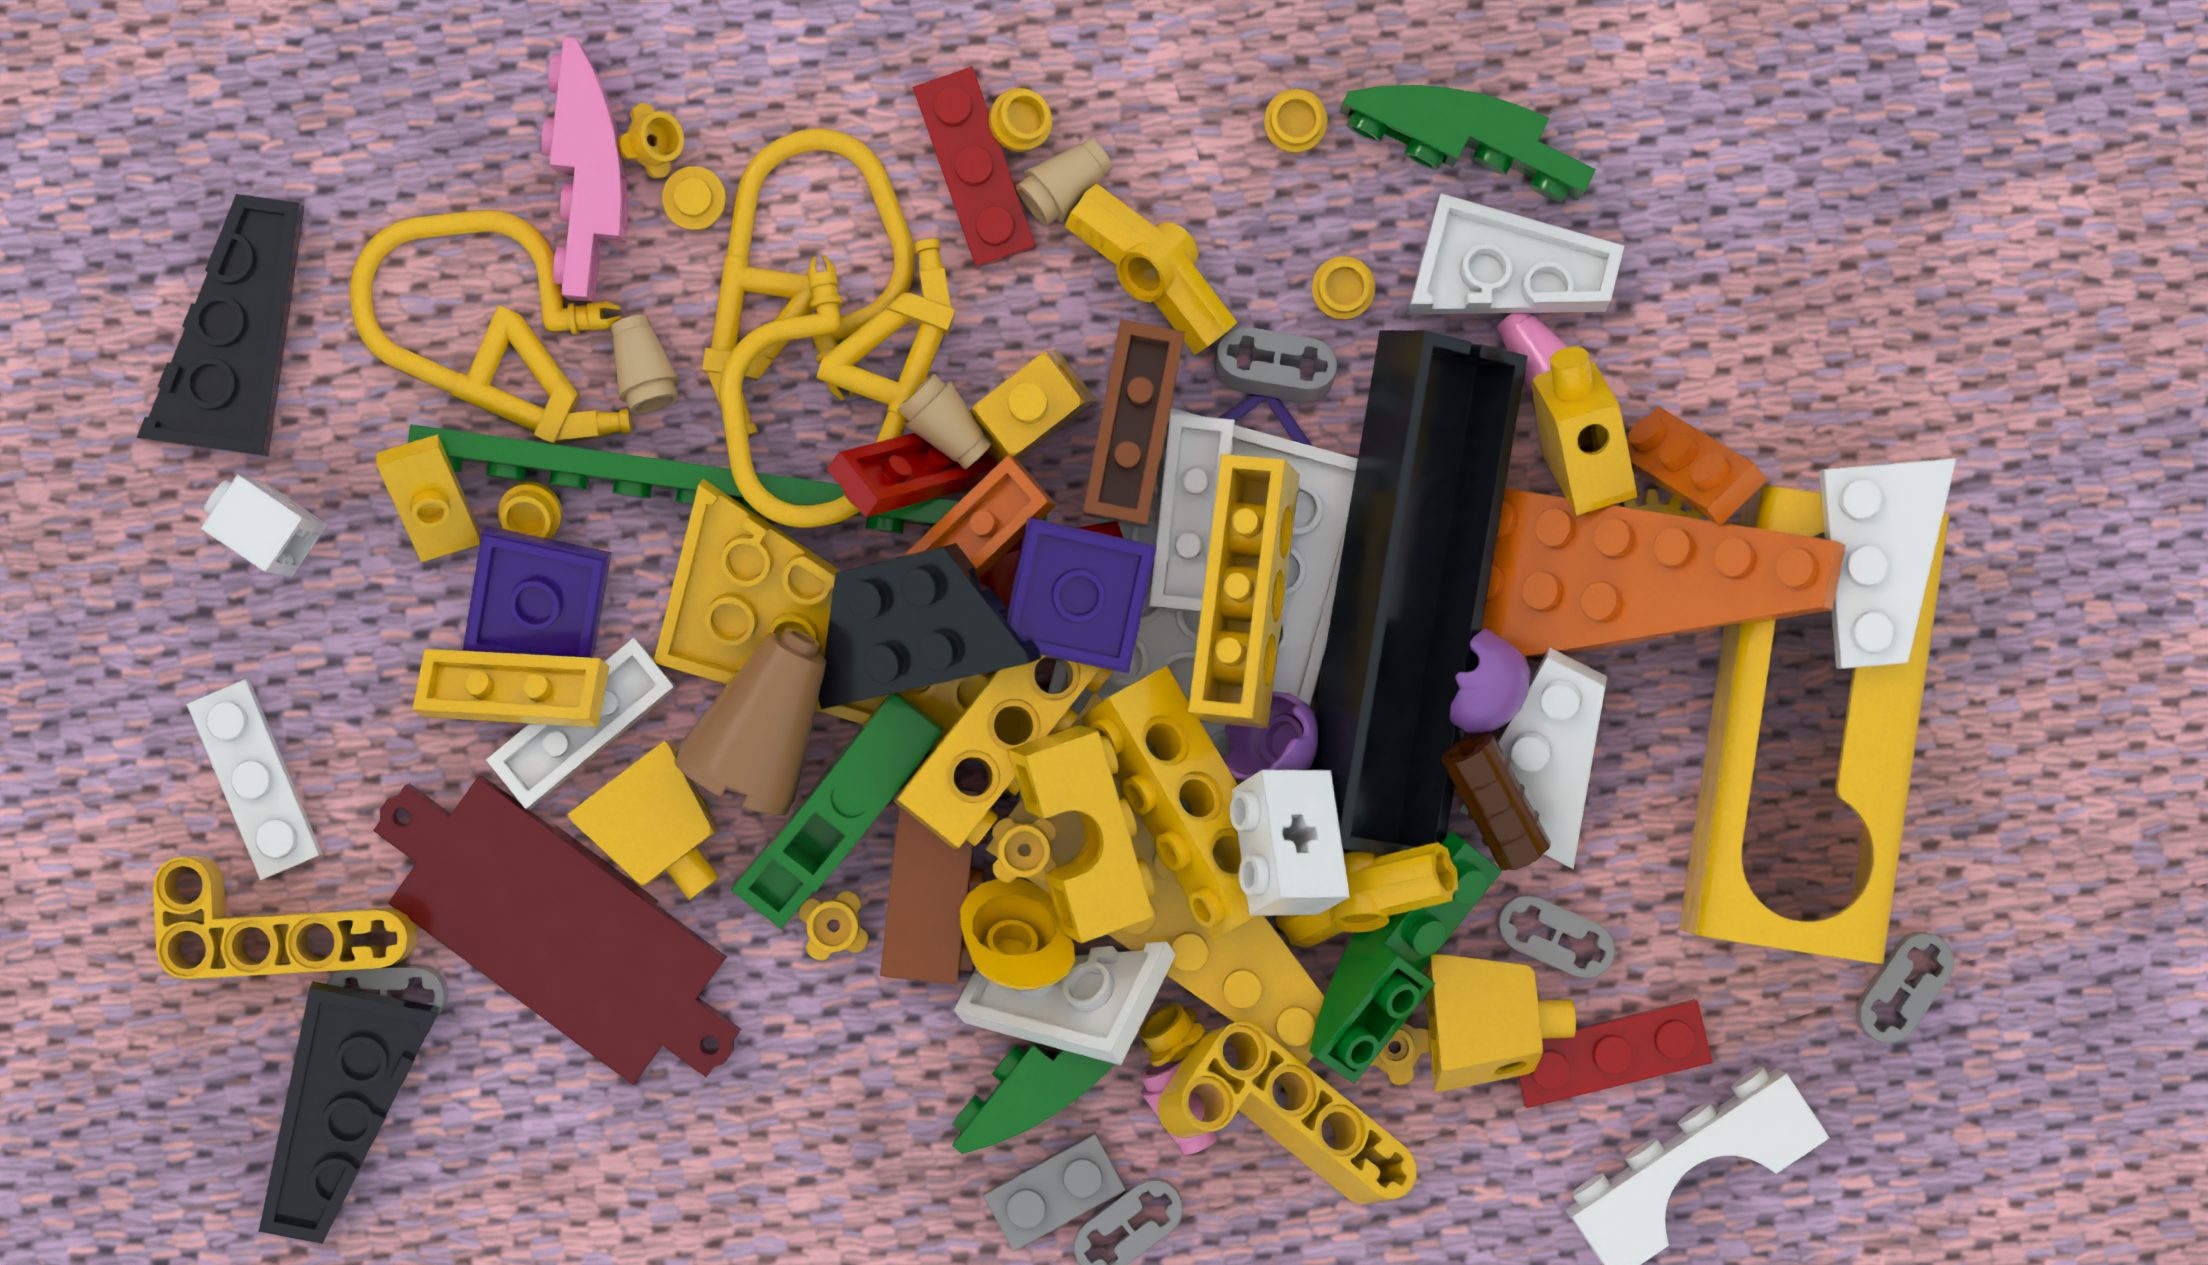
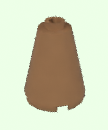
[674,628,827,815]

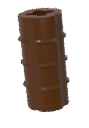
[1441,732,1551,871]

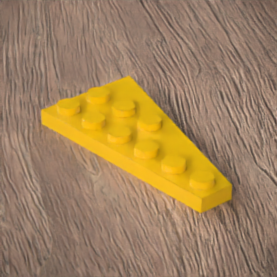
[985,692,1325,1066]

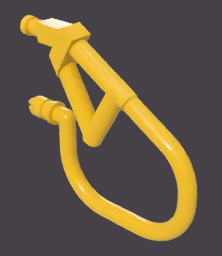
[702,128,916,437]
[350,210,633,445]
[719,238,955,528]

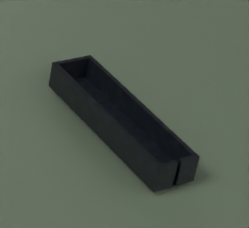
[1309,330,1528,855]

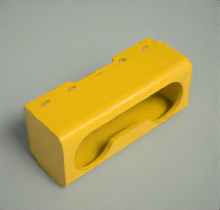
[1679,486,1950,964]

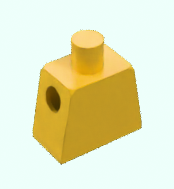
[1531,347,1638,516]
[970,350,1097,464]
[567,740,720,901]
[1424,954,1576,1092]

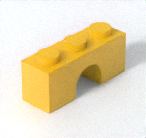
[1008,725,1155,943]

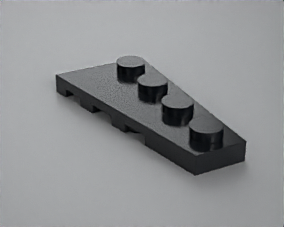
[137,194,305,457]
[259,981,440,1244]

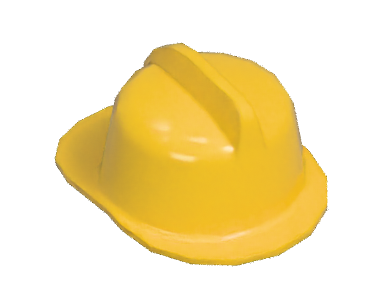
[960,878,1075,990]

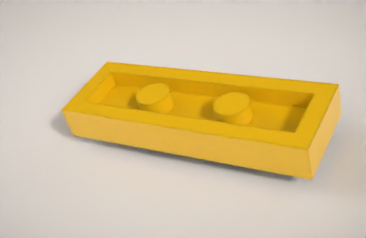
[412,649,610,728]

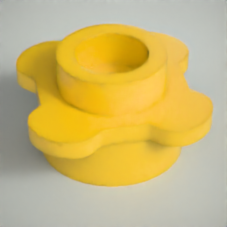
[617,103,684,179]
[992,818,1057,883]
[799,891,869,961]
[1140,1004,1205,1066]
[1370,1022,1430,1085]

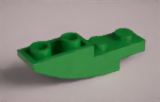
[1339,85,1596,203]
[731,692,944,929]
[1309,831,1502,1084]
[951,1040,1134,1154]

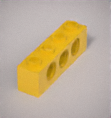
[1188,454,1300,729]
[893,655,1114,849]
[1081,666,1255,941]

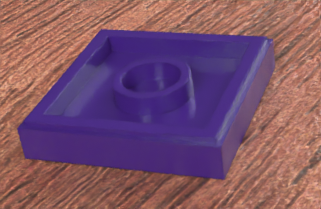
[1005,517,1157,674]
[462,526,612,658]

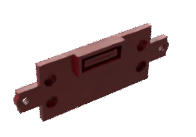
[373,775,742,1085]

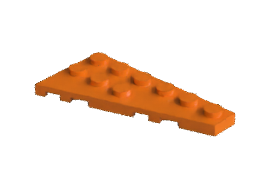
[1475,488,1846,667]

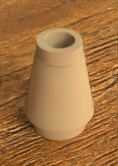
[1015,138,1113,227]
[610,315,680,414]
[897,373,992,470]

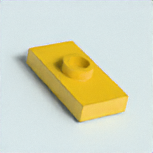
[376,434,481,562]

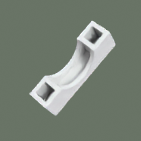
[1565,1067,1830,1265]

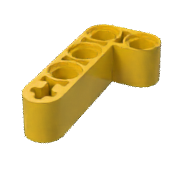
[153,855,418,979]
[1158,1021,1417,1205]

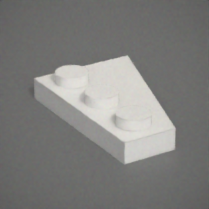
[1407,193,1624,315]
[1819,458,1956,669]
[954,941,1176,1065]

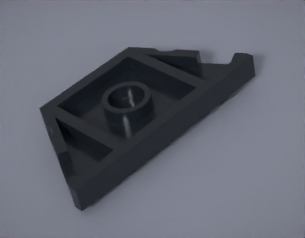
[819,543,1041,709]

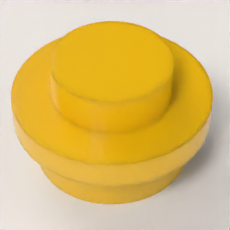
[989,88,1052,152]
[1264,89,1328,153]
[662,166,726,231]
[1311,256,1375,320]
[498,481,563,539]

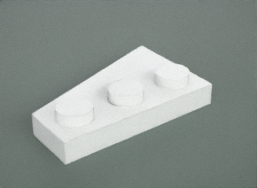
[1460,647,1607,869]

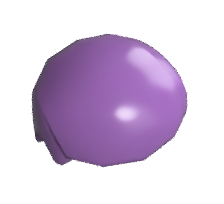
[1449,628,1530,735]
[1221,691,1318,782]

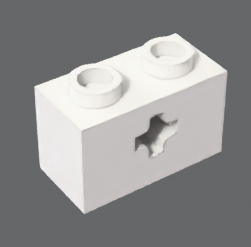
[201,474,328,577]
[1230,770,1350,916]

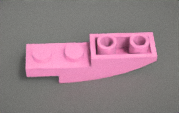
[541,37,628,303]

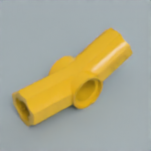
[1064,183,1237,355]
[1276,842,1458,948]

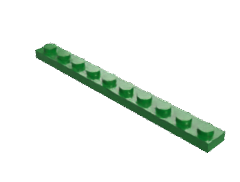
[407,424,1048,534]

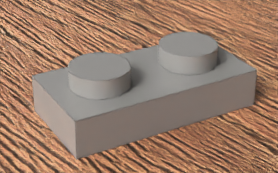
[983,1132,1126,1252]

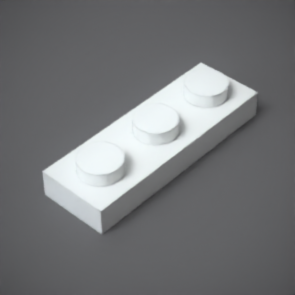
[1149,413,1235,612]
[486,638,677,810]
[186,679,323,880]

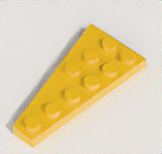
[654,479,1028,746]

